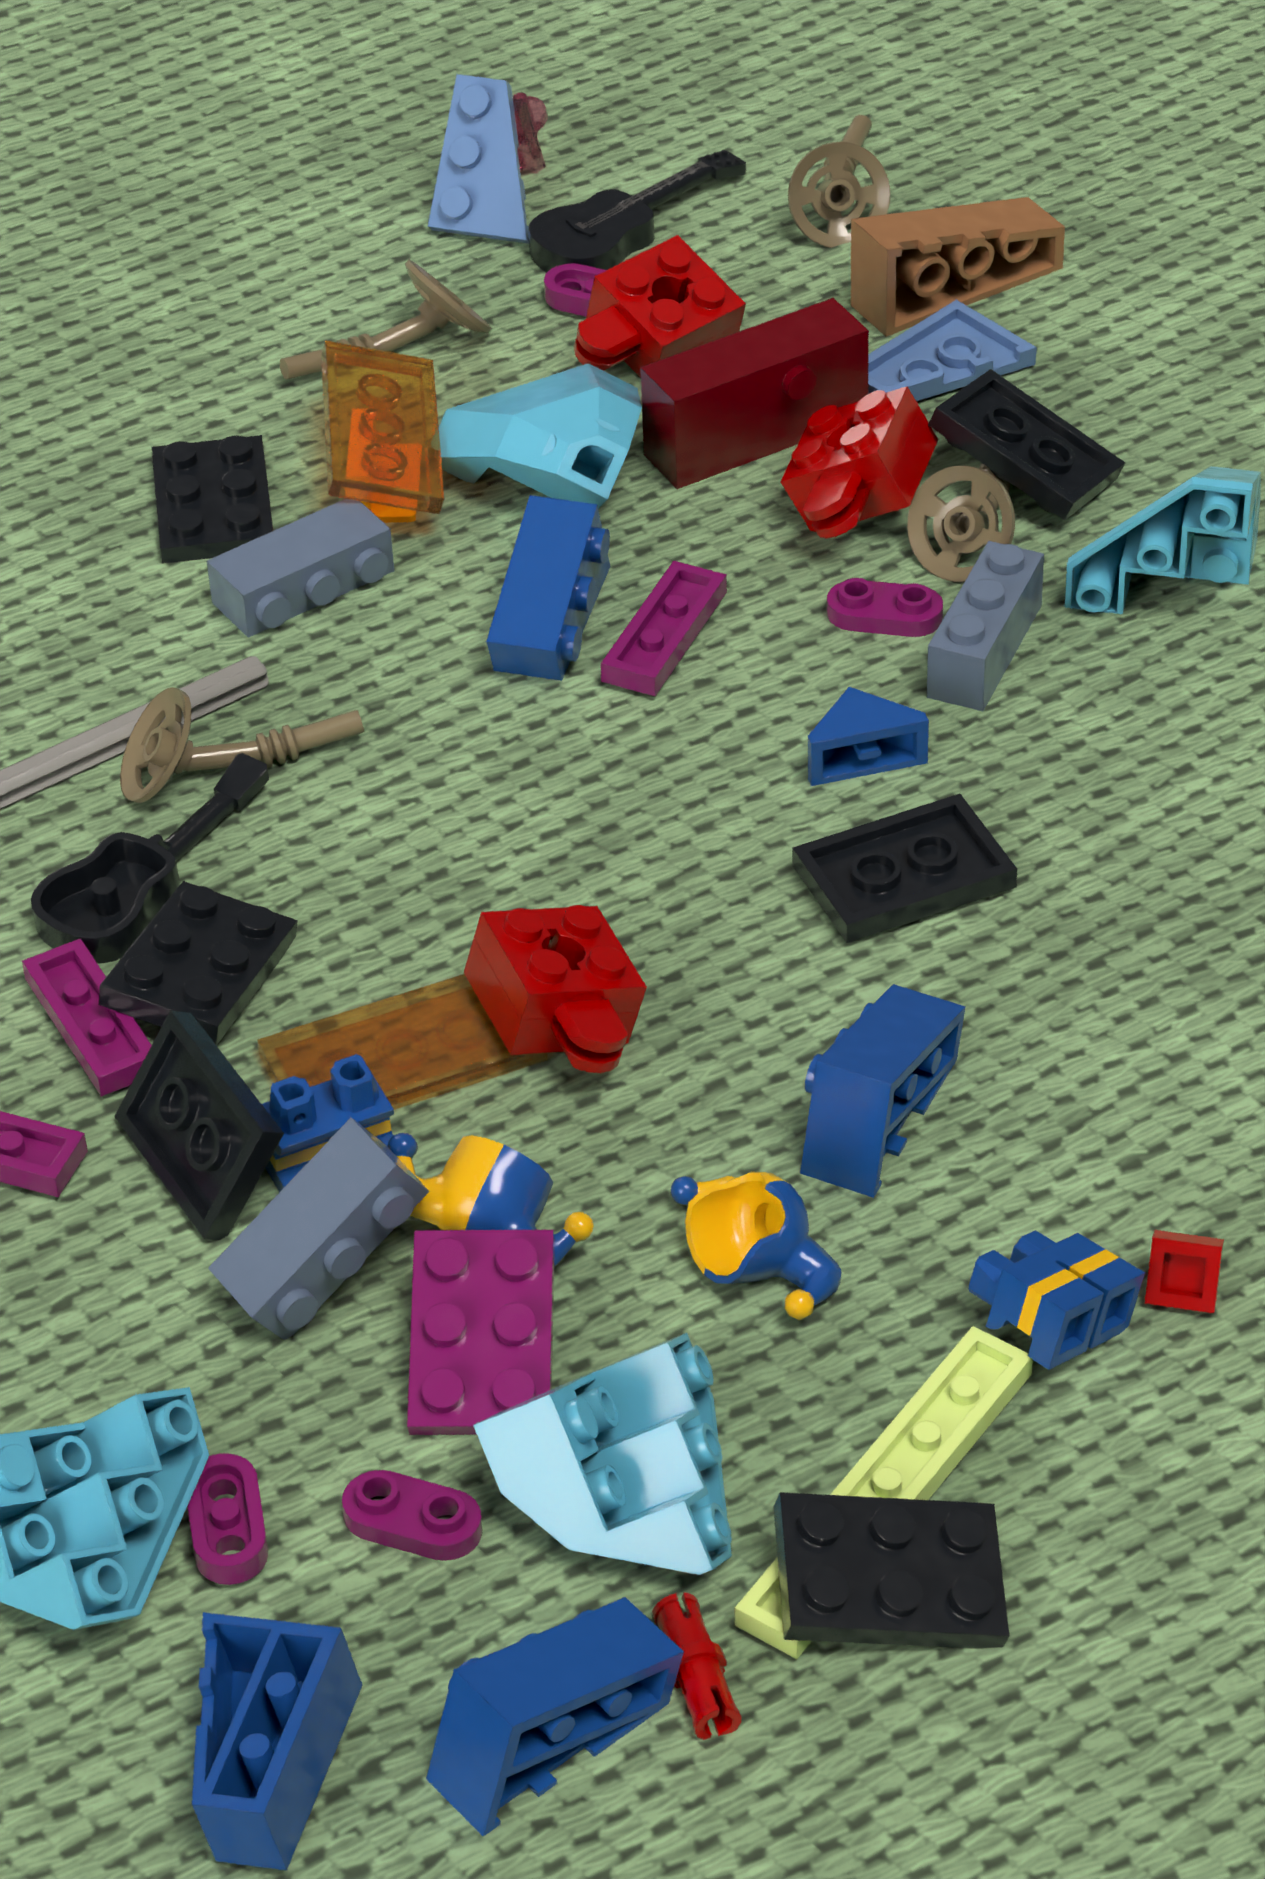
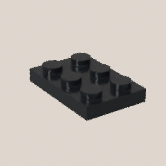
[928,369,1126,521]
[151,435,273,564]
[792,794,1017,943]
[98,881,298,1046]
[114,1010,284,1240]
[773,1492,1010,1649]

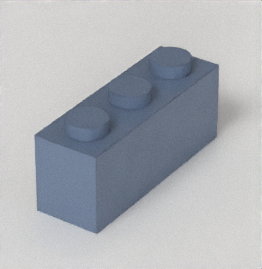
[207,495,394,638]
[927,541,1044,711]
[208,1118,429,1340]

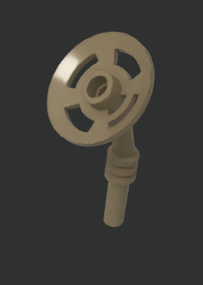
[788,115,890,248]
[280,259,492,380]
[907,463,1015,582]
[120,687,364,803]

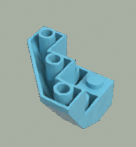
[423,363,642,508]
[1065,466,1261,614]
[473,1333,732,1575]
[0,1387,209,1630]

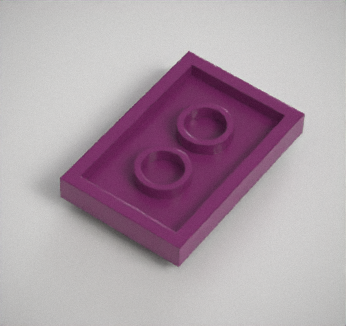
[407,1230,555,1435]

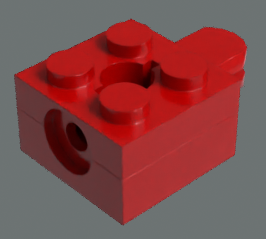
[574,235,746,378]
[780,386,939,539]
[464,905,647,1073]

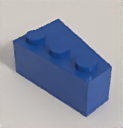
[486,495,610,681]
[800,984,966,1198]
[426,1597,684,1837]
[192,1612,362,1871]

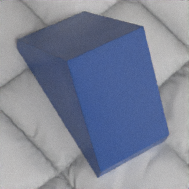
[808,687,929,786]

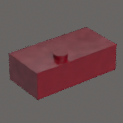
[640,297,869,489]

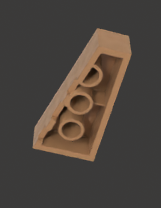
[851,197,1065,337]

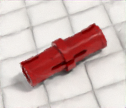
[652,1592,742,1740]

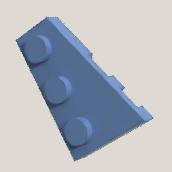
[428,74,529,244]
[868,300,1037,401]

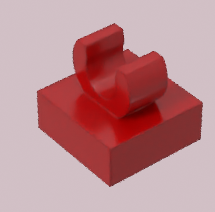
[1145,1230,1224,1313]

